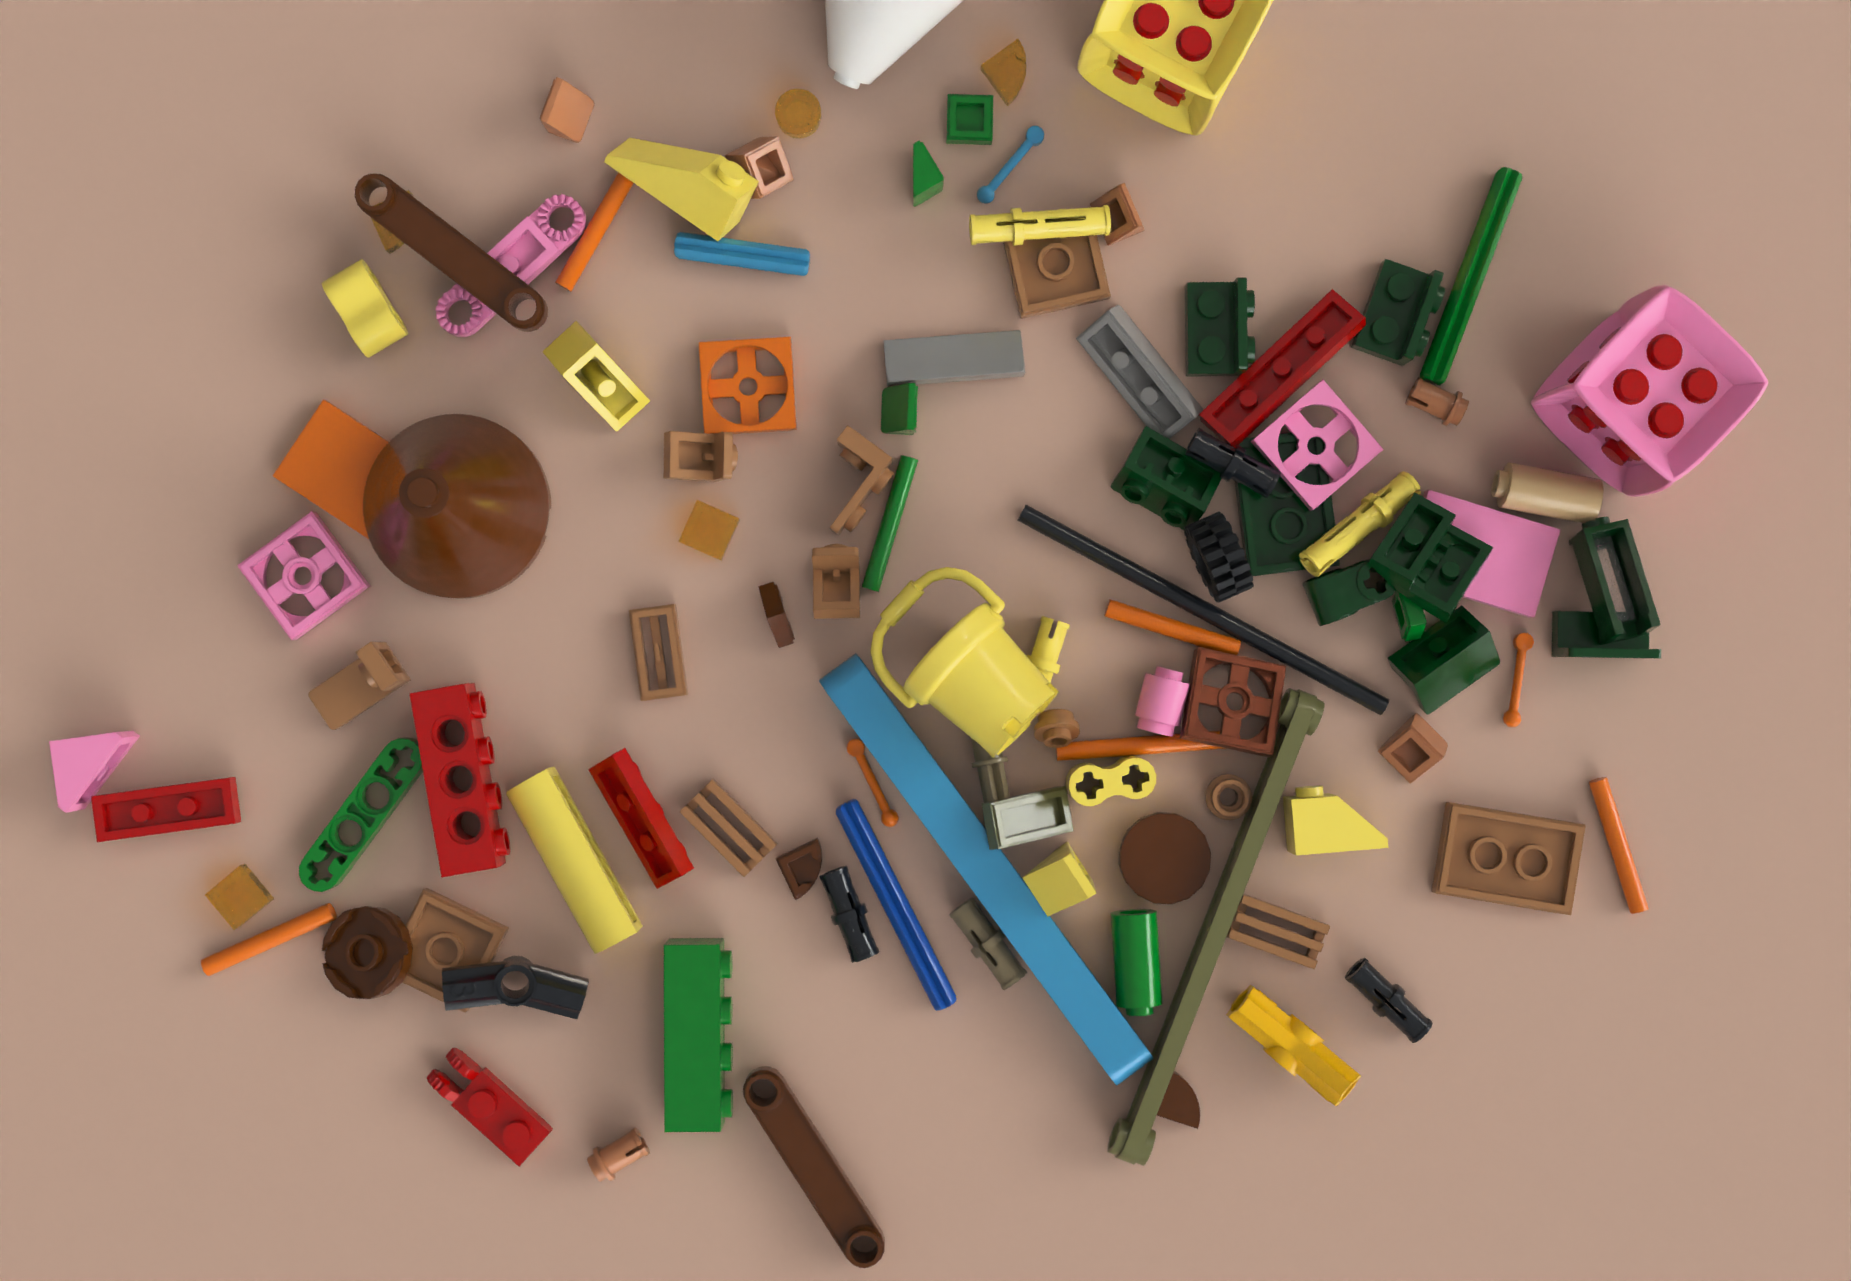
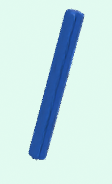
[836,799,956,1011]

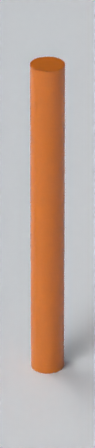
[1055,731,1240,761]

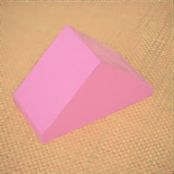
[49,730,140,813]

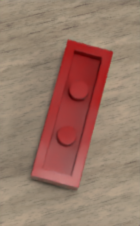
[588,748,694,889]
[91,777,241,842]

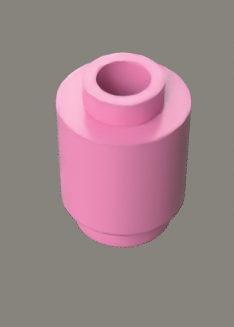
[1135,666,1190,737]

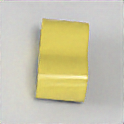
[321,259,409,358]
[1065,756,1156,806]

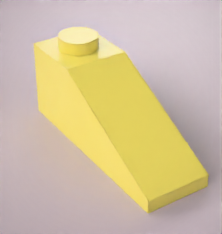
[604,138,759,241]

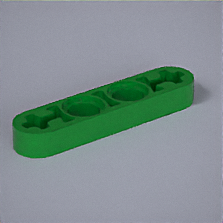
[299,737,423,892]

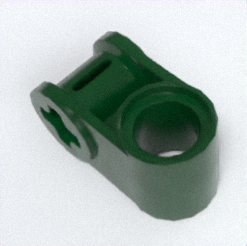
[1302,559,1396,626]

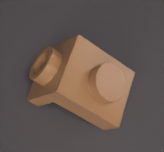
[663,431,738,482]
[812,544,860,619]

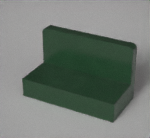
[1388,605,1500,715]
[1552,611,1661,659]

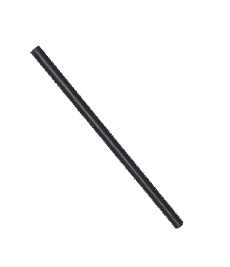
[1017,505,1389,715]

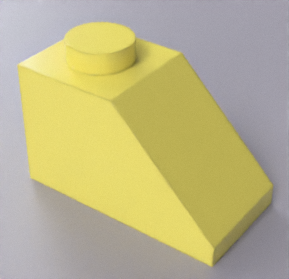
[542,321,650,432]
[1283,786,1389,855]

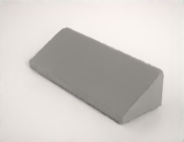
[1076,305,1203,439]
[884,330,1025,387]

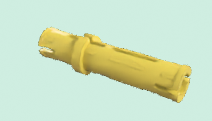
[969,205,1111,246]
[1299,471,1421,577]

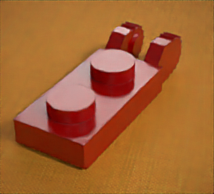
[426,1048,553,1167]

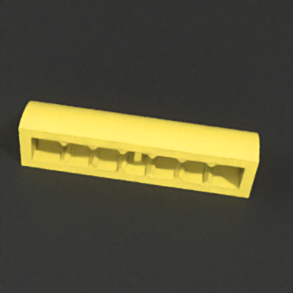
[506,766,643,954]

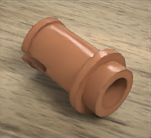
[1405,377,1469,426]
[587,1127,650,1182]

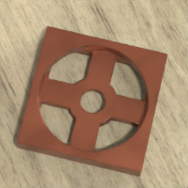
[1180,647,1286,757]

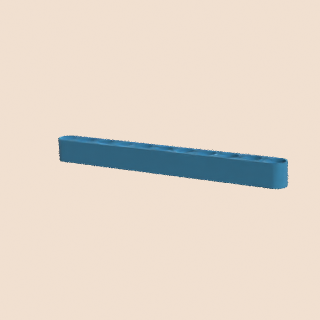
[819,653,1154,1085]

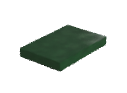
[1235,433,1340,576]

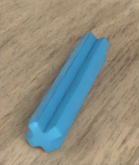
[674,232,810,276]

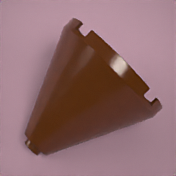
[363,414,551,599]

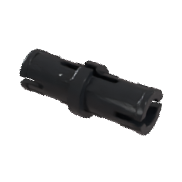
[1185,428,1281,498]
[819,865,879,963]
[1345,958,1433,1043]

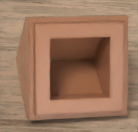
[1090,183,1145,245]

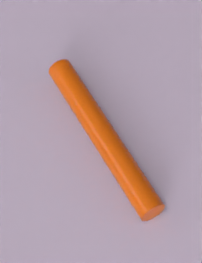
[555,172,634,292]
[1104,599,1241,655]
[1589,777,1649,914]
[201,903,337,976]

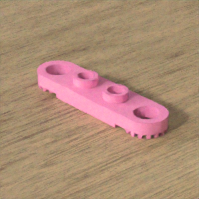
[435,194,586,337]

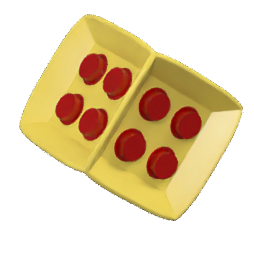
[1077,0,1274,136]

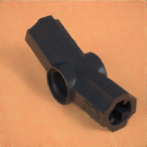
[442,956,589,1019]

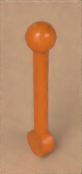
[1503,633,1534,727]
[847,739,899,827]

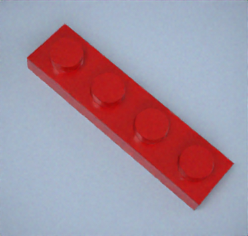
[1199,289,1366,447]

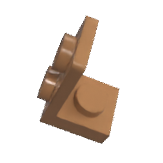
[830,425,895,536]
[308,642,411,730]

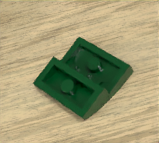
[1369,493,1493,623]

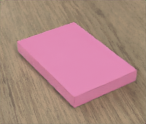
[1423,490,1561,618]

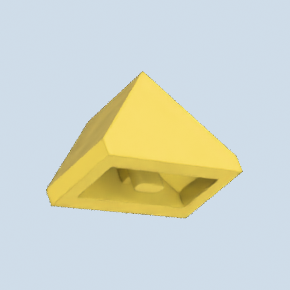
[1022,842,1096,917]

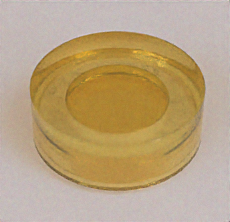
[775,89,822,138]

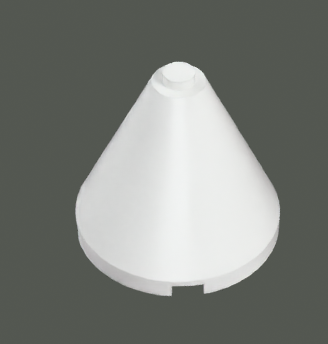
[825,0,964,89]

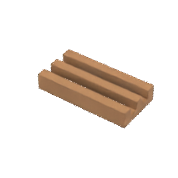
[629,604,688,701]
[679,778,778,877]
[1227,894,1330,970]

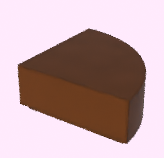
[758,582,795,648]
[776,838,822,900]
[1157,1071,1200,1129]

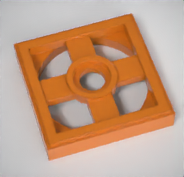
[699,337,797,434]

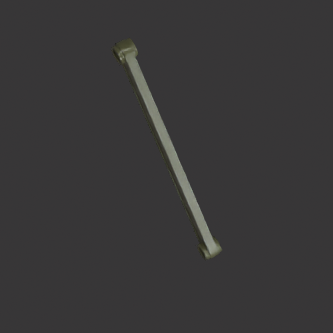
[1107,688,1325,1166]

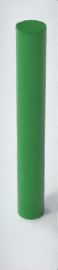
[862,455,918,592]

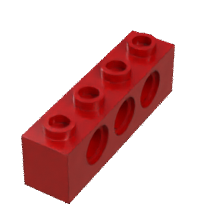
[409,683,510,878]

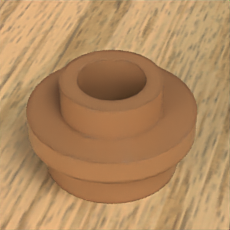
[1033,709,1080,748]
[1205,774,1252,820]

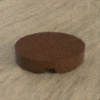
[1118,812,1211,904]
[322,906,413,999]

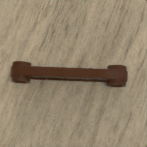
[355,174,548,332]
[743,1066,885,1268]

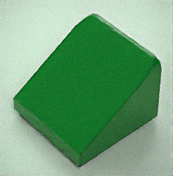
[913,141,944,207]
[881,383,918,435]

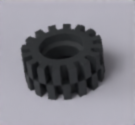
[1184,512,1254,603]

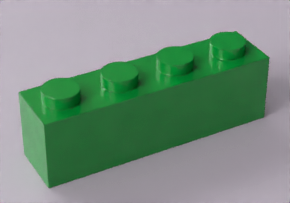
[664,938,733,1132]

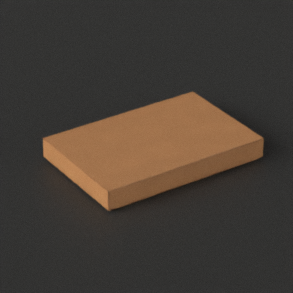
[1431,802,1586,915]

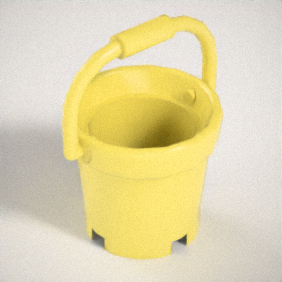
[870,567,1059,758]

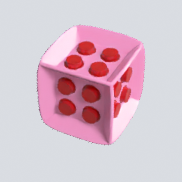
[1531,285,1768,497]

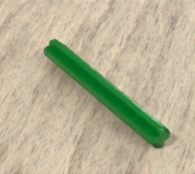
[1420,167,1523,385]

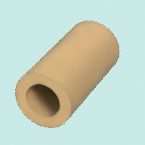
[1491,462,1604,523]

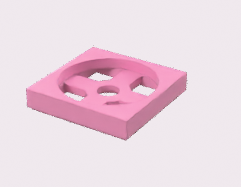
[1250,380,1384,511]
[237,511,370,640]

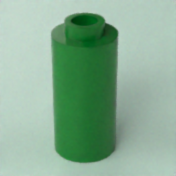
[1110,909,1163,1016]

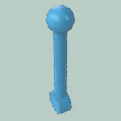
[977,126,1044,204]

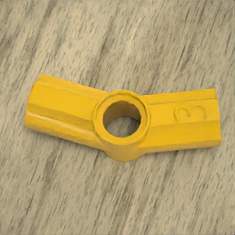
[1226,985,1361,1106]

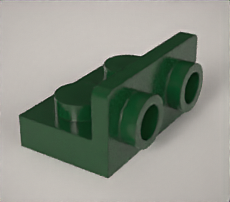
[1351,259,1445,366]
[1185,277,1255,377]
[1111,426,1222,530]

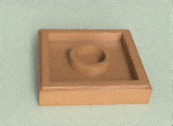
[1003,207,1111,319]
[402,888,509,1013]

